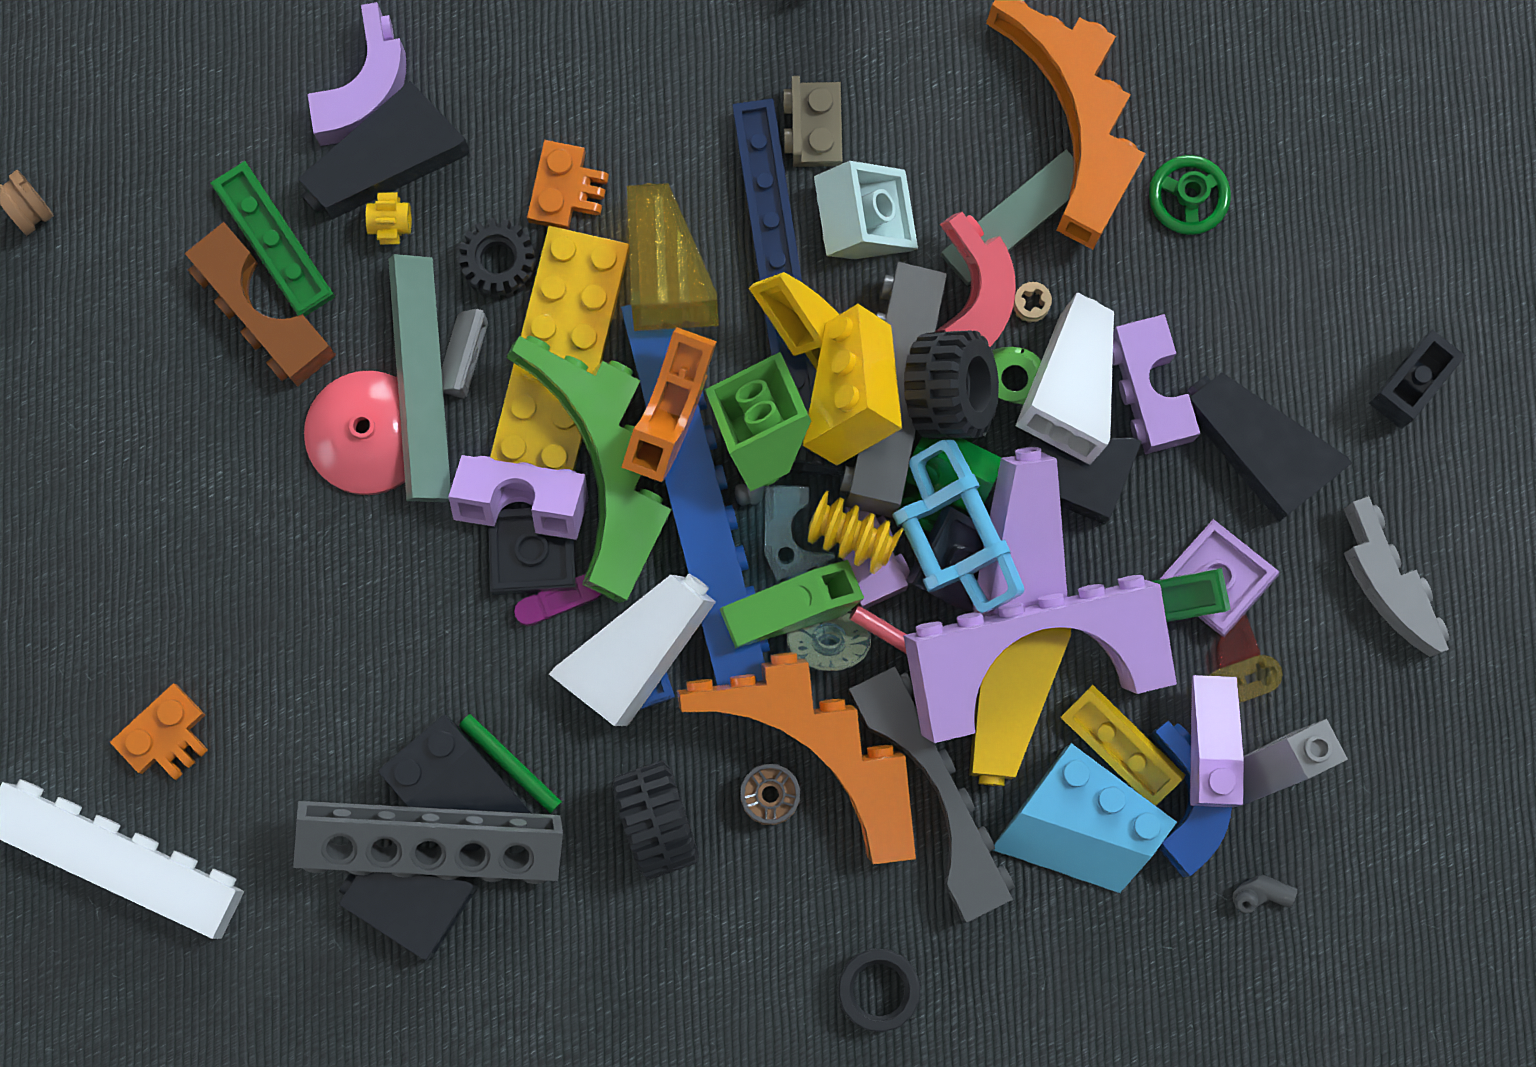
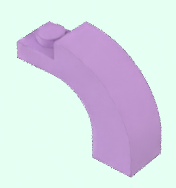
[308,2,406,146]

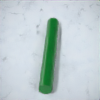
[459,714,562,814]

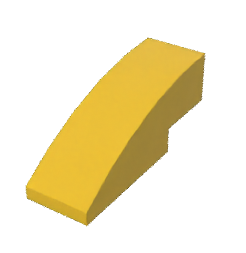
[749,272,839,370]

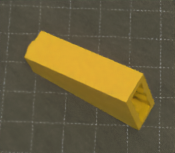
[969,627,1071,786]

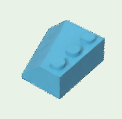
[992,743,1177,893]

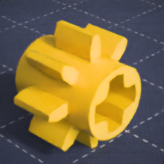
[366,192,412,245]

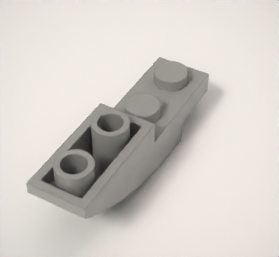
[1344,496,1449,657]

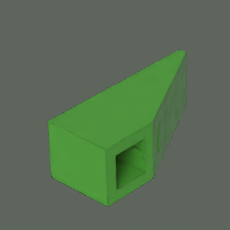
[719,560,864,649]

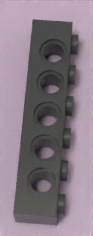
[293,801,563,884]

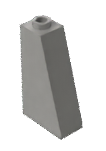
[1237,719,1348,807]

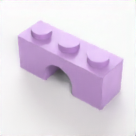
[1112,314,1200,454]
[448,455,589,540]

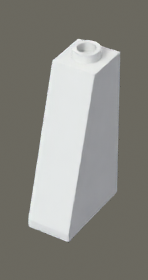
[1015,292,1114,465]
[549,574,716,726]

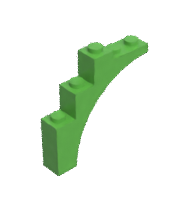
[506,336,671,603]

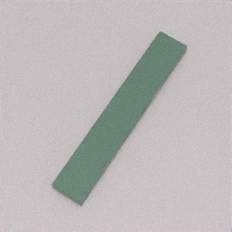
[388,254,451,502]

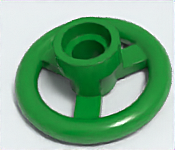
[1149,155,1231,235]

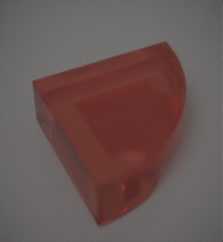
[1216,615,1261,669]

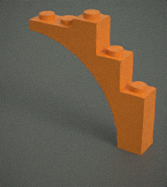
[986,0,1146,250]
[677,652,916,864]

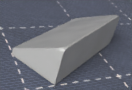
[441,309,488,398]

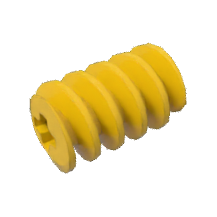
[807,491,904,574]

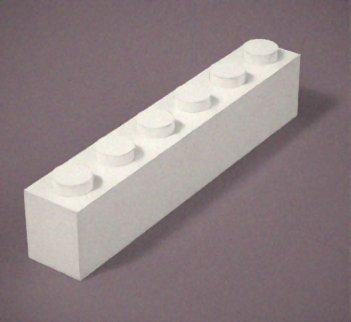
[0,779,244,939]

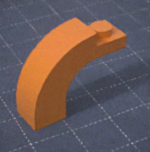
[621,327,717,482]

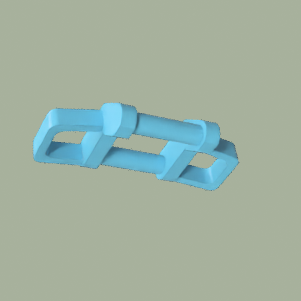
[892,439,1024,613]

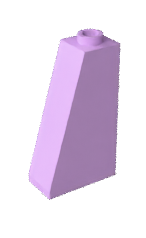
[973,447,1067,617]

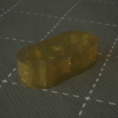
[1208,655,1283,703]

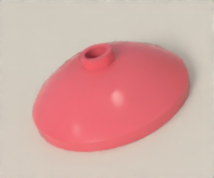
[304,371,405,495]

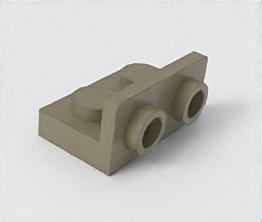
[783,76,842,167]

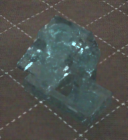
[765,485,835,580]

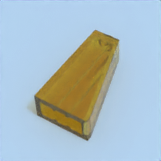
[627,183,719,331]

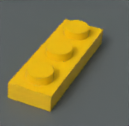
[1061,685,1185,806]

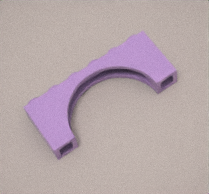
[903,575,1177,743]

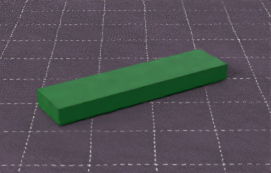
[210,161,335,317]

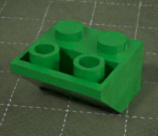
[898,437,1001,532]

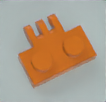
[527,140,609,230]
[110,683,208,780]

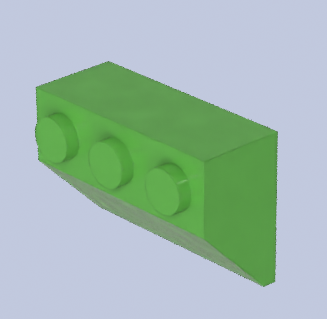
[705,352,811,492]

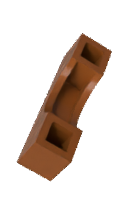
[185,222,336,387]

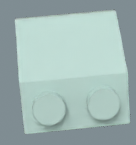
[814,161,918,259]

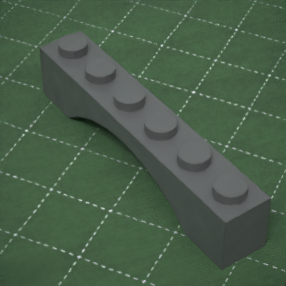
[848,666,1015,923]

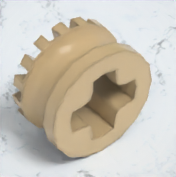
[1013,282,1052,323]

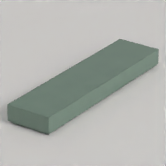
[941,149,1074,286]

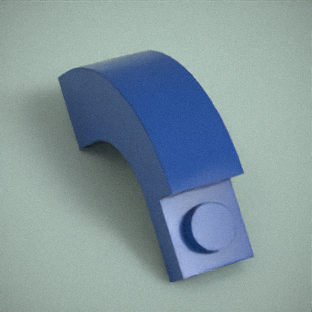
[1150,721,1232,877]

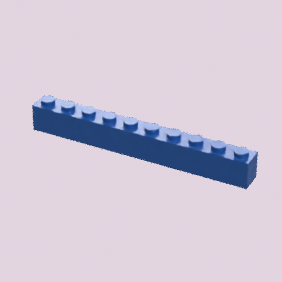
[621,295,770,717]

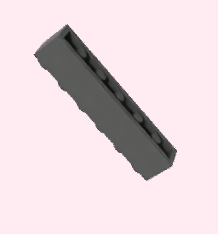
[840,262,947,518]

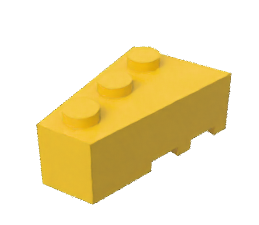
[802,304,902,465]

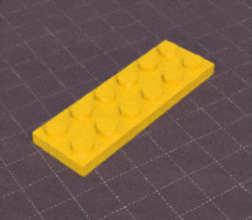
[490,226,630,471]

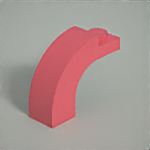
[935,212,1016,347]

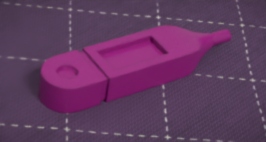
[514,574,602,626]

